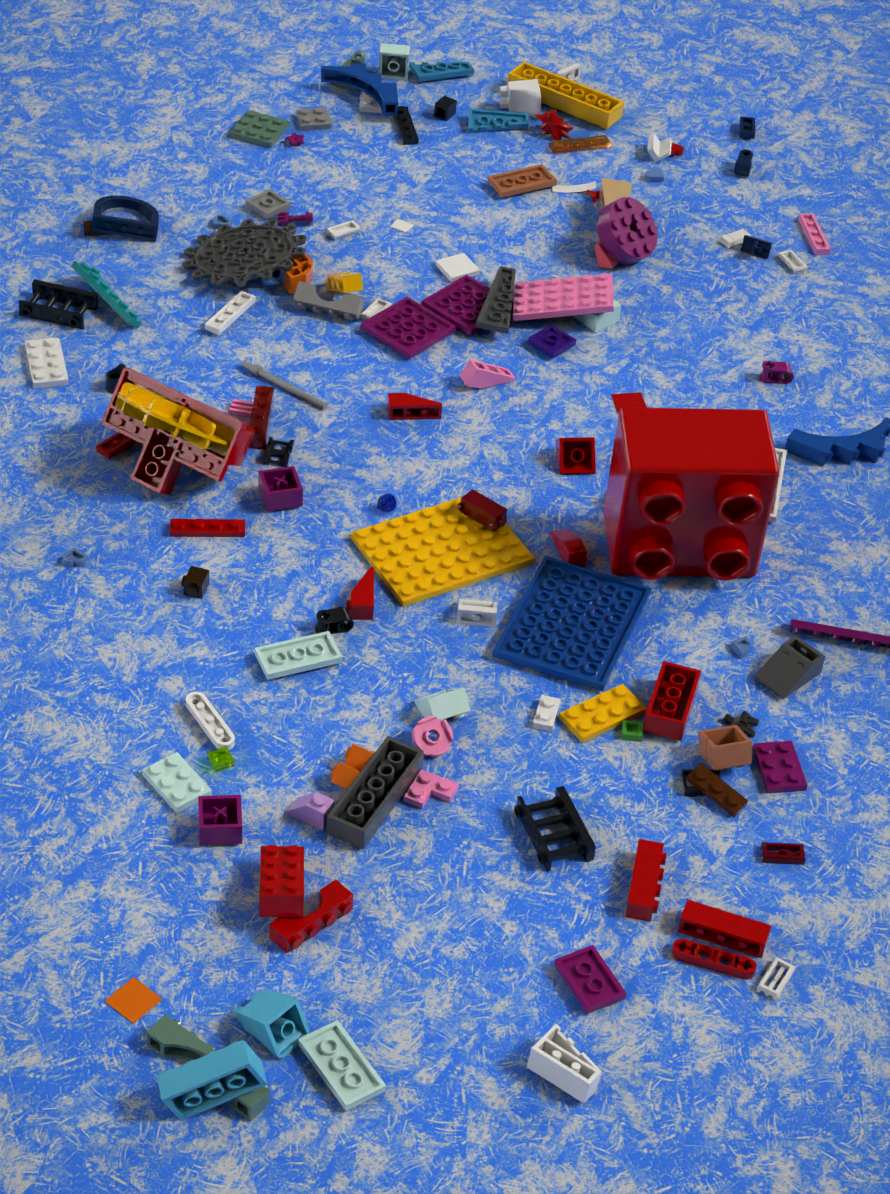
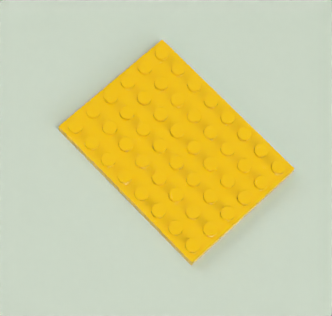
[350,491,535,607]

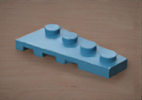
[409,62,474,82]

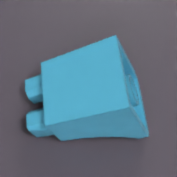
[234,989,309,1059]

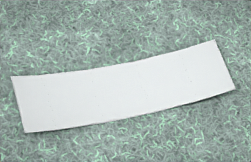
[552,181,597,193]

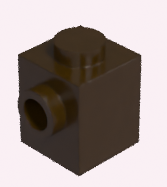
[181,566,209,599]

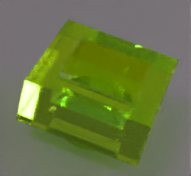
[207,747,235,772]

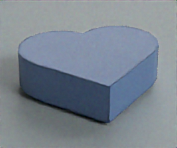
[645,167,664,182]
[213,214,232,230]
[585,241,598,257]
[62,547,87,568]

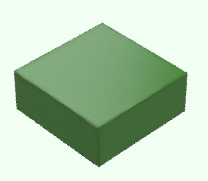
[622,720,643,742]

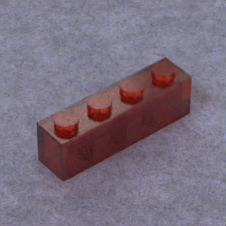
[249,386,274,450]

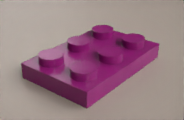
[752,741,808,794]
[554,945,627,1014]

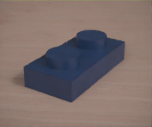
[739,116,755,139]

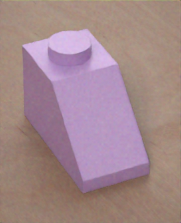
[287,792,334,830]

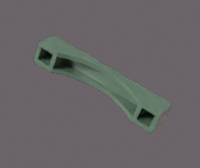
[146,1014,270,1121]

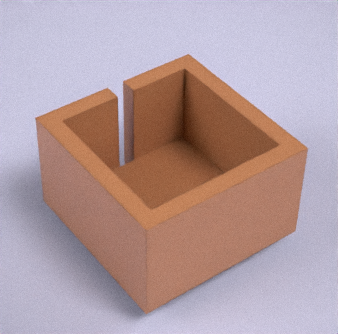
[698,725,752,771]

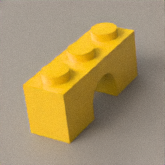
[326,271,363,293]

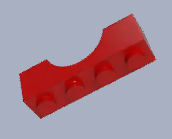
[269,880,353,954]

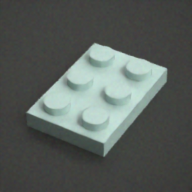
[142,752,212,813]

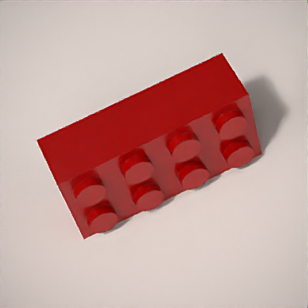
[643,661,702,741]
[259,845,304,918]

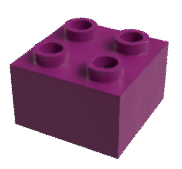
[258,466,303,511]
[198,795,242,845]

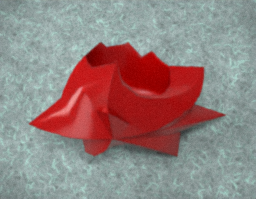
[535,110,573,141]

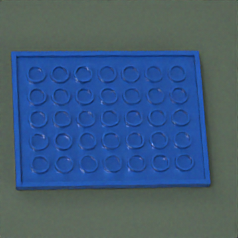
[492,556,652,691]

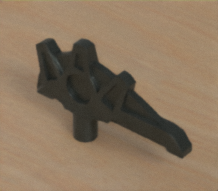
[723,711,759,737]

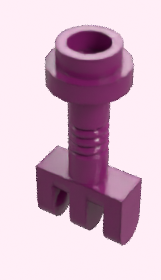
[278,212,313,227]

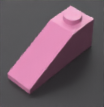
[460,359,516,389]

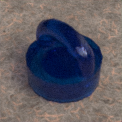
[377,494,396,512]

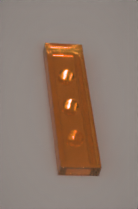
[549,135,611,154]

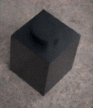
[434,96,457,121]

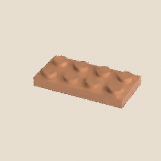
[487,164,557,198]

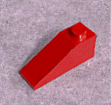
[387,393,442,420]
[550,529,587,568]
[346,567,374,620]

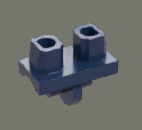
[740,235,772,259]

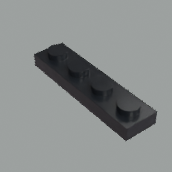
[393,106,419,145]

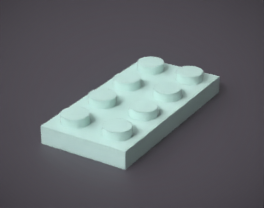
[255,631,342,680]
[298,1020,386,1111]

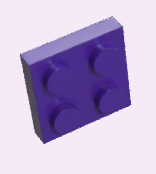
[528,324,576,358]

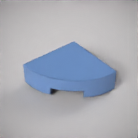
[730,636,750,659]

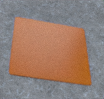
[105,977,162,1023]

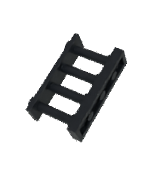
[19,279,98,330]
[514,786,596,872]

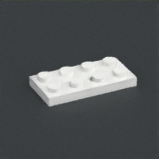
[25,338,69,389]

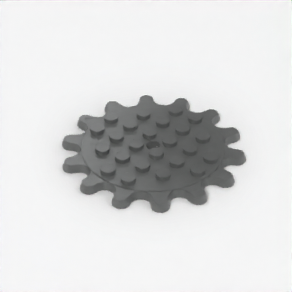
[182,219,307,287]

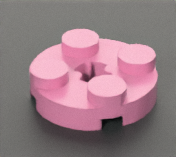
[412,716,453,757]

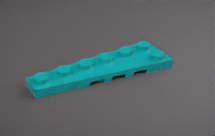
[71,261,142,328]

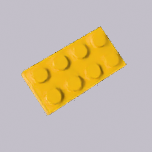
[559,684,647,743]

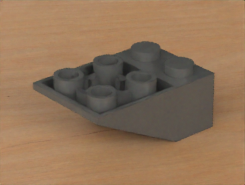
[754,635,825,699]

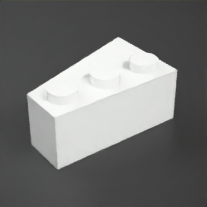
[527,1023,602,1103]

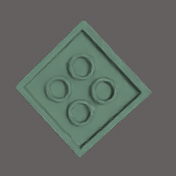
[229,110,290,148]

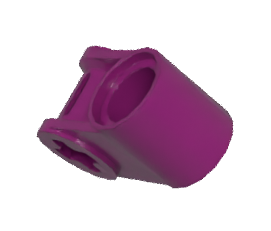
[759,361,794,384]

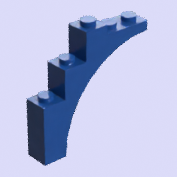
[321,63,398,116]
[785,417,890,467]

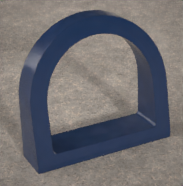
[91,195,159,242]

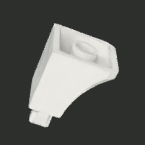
[499,79,541,119]

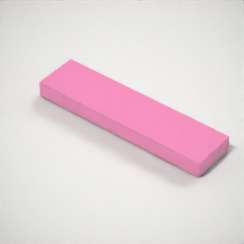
[798,214,831,255]

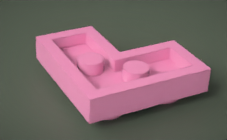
[403,769,459,809]

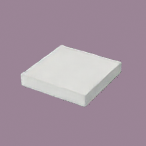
[435,253,480,283]

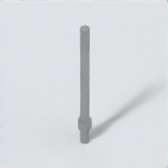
[242,360,328,410]

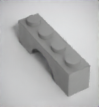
[293,281,364,321]

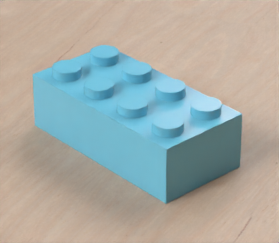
[157,1040,267,1121]

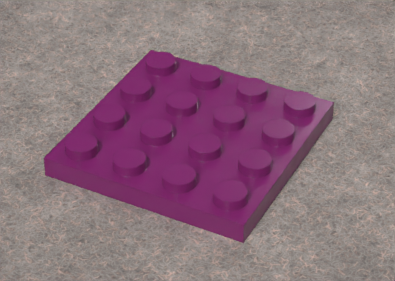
[421,275,513,336]
[360,297,456,359]

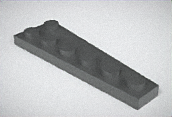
[476,266,516,334]

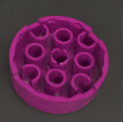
[597,197,658,265]

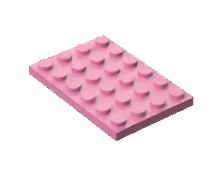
[513,273,614,321]

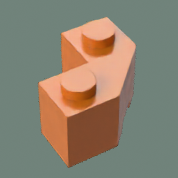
[283,253,313,294]
[331,744,375,789]

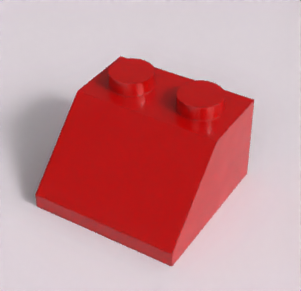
[556,437,596,474]

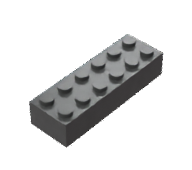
[326,736,424,849]

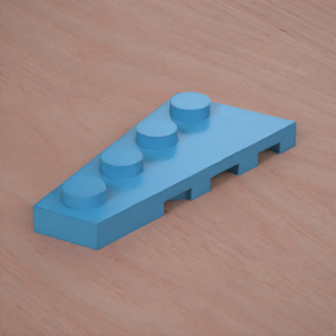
[468,109,529,133]

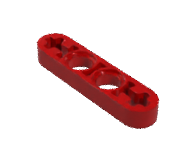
[672,939,757,980]

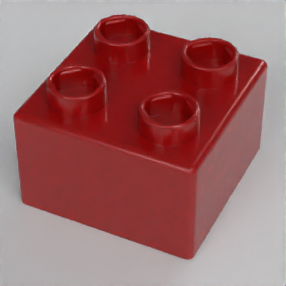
[603,407,779,581]

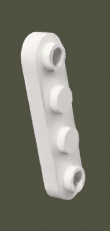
[186,692,235,751]

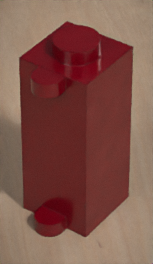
[457,489,507,532]

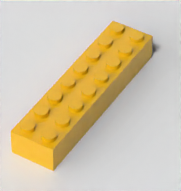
[507,62,624,129]

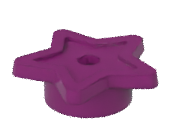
[285,133,305,147]

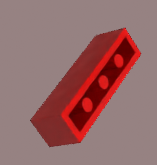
[625,839,667,922]
[678,899,772,958]

